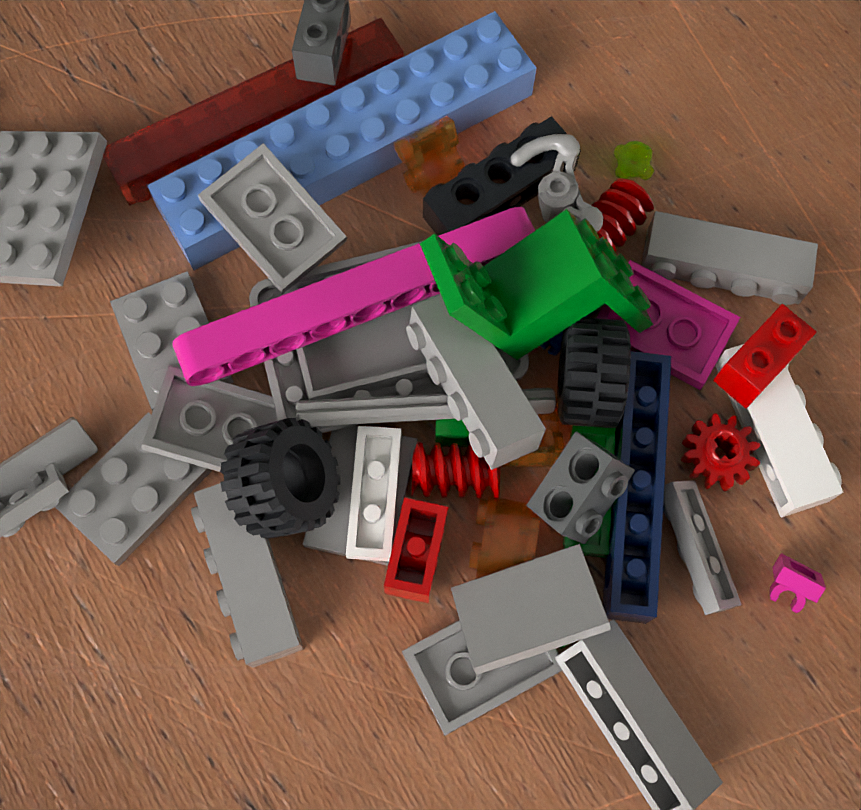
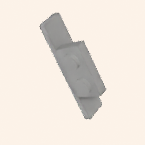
[0,417,98,538]

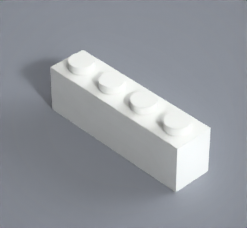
[715,344,843,518]

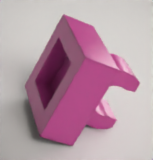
[769,553,826,613]

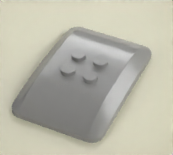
[249,241,529,433]

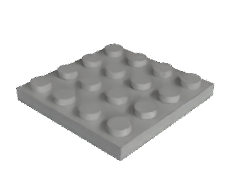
[0,131,108,287]

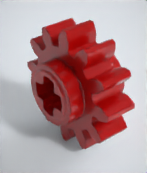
[681,413,761,492]

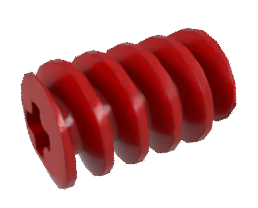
[591,179,654,253]
[412,442,500,499]

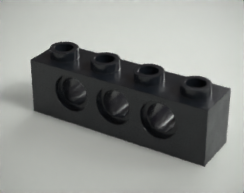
[423,116,581,236]

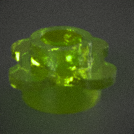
[613,141,654,180]

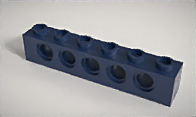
[602,351,672,624]

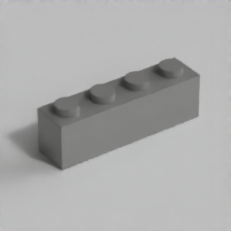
[641,211,818,305]
[406,295,546,470]
[191,483,304,668]
[555,619,723,810]

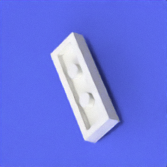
[346,426,402,562]

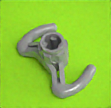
[511,134,603,232]

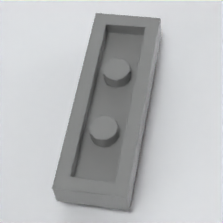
[663,480,742,615]

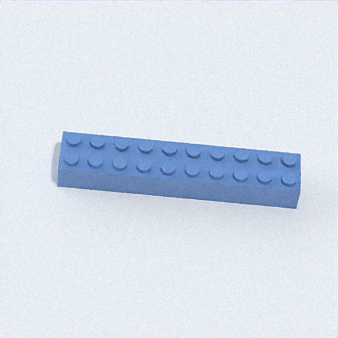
[147,11,537,270]

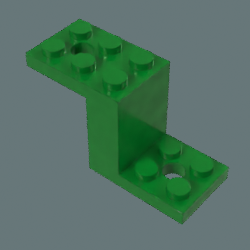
[420,209,653,360]

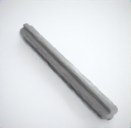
[295,388,556,427]

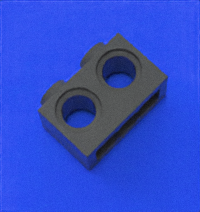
[292,0,351,85]
[526,431,635,544]

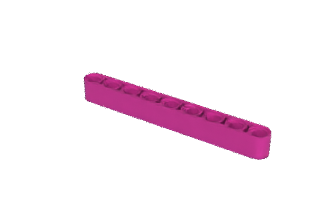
[172,207,535,386]

